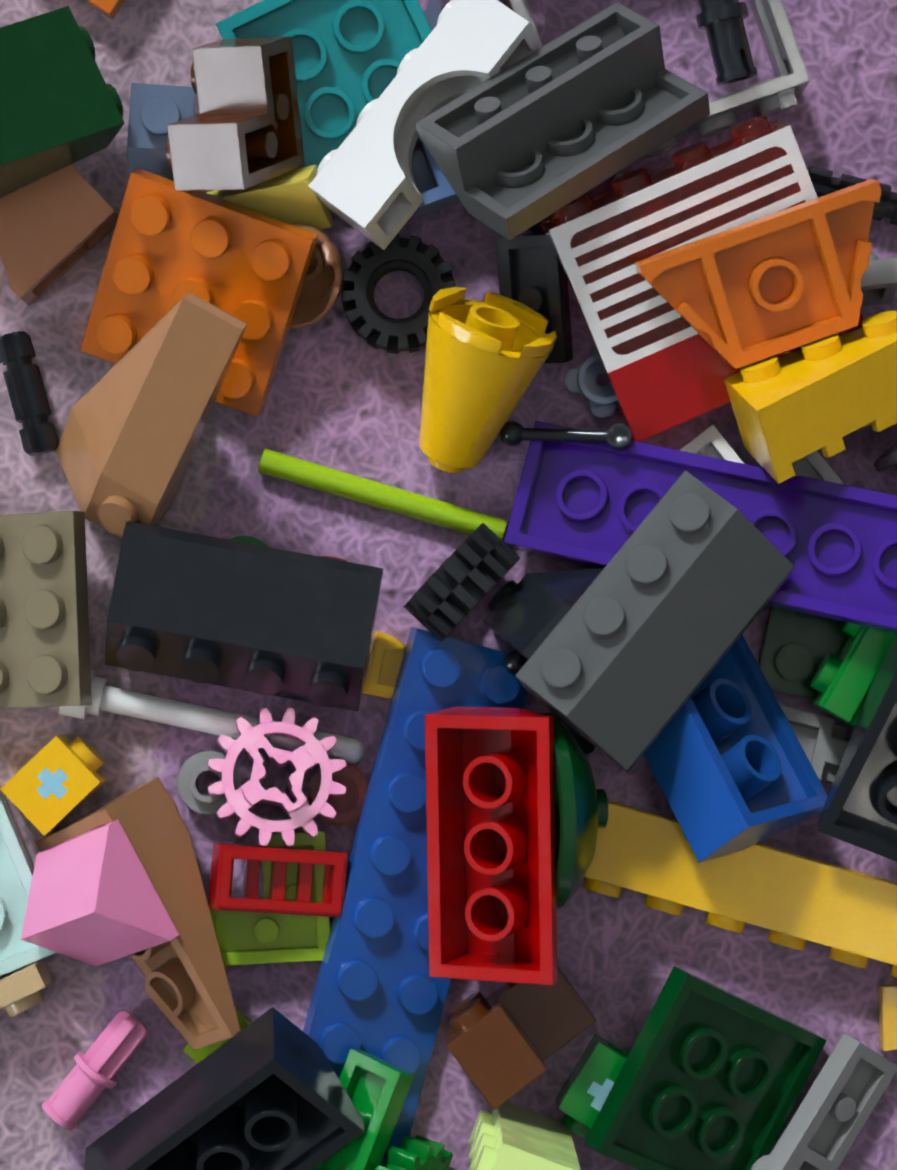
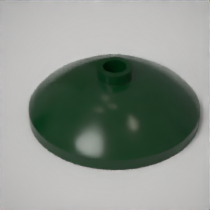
[541,712,608,909]

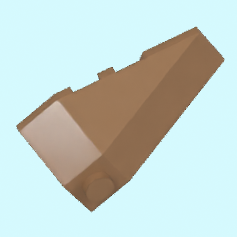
[56,292,247,539]
[35,777,241,1050]

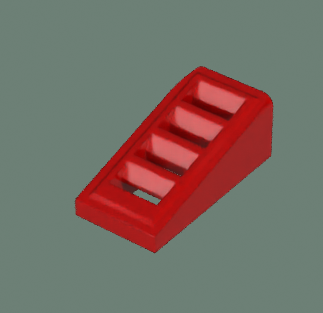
[209,843,348,917]

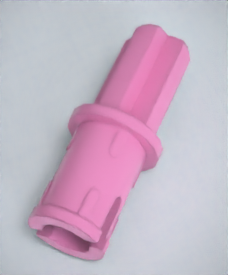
[41,1010,149,1131]

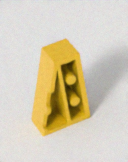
[724,311,897,484]

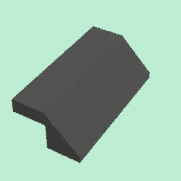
[416,2,710,241]

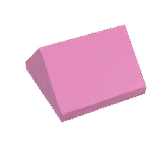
[21,819,179,966]

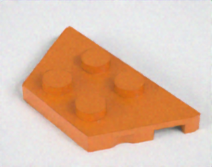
[635,179,882,369]

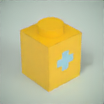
[0,734,108,836]

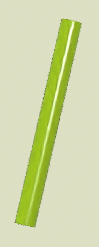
[258,448,508,540]

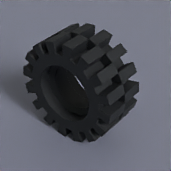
[341,234,456,354]
[404,523,520,642]

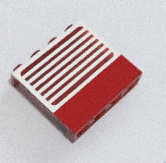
[540,116,864,442]

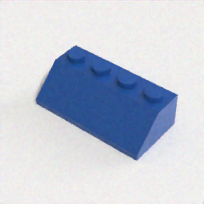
[644,635,828,863]

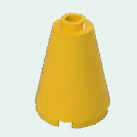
[419,287,557,473]

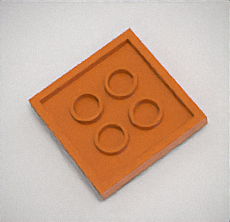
[80,168,318,417]

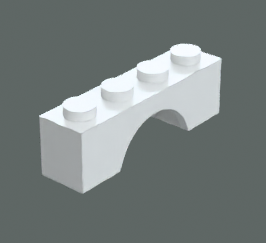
[308,0,543,250]

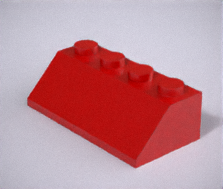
[425,706,558,985]

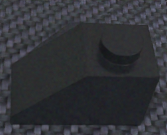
[484,568,604,661]

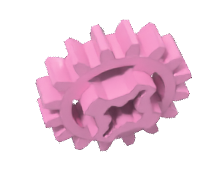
[207,707,346,848]

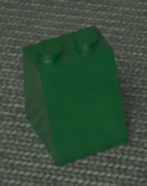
[0,6,125,198]

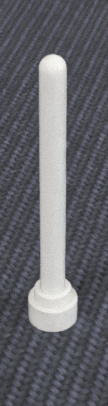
[59,669,365,764]

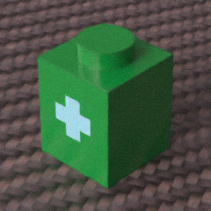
[555,1034,629,1139]

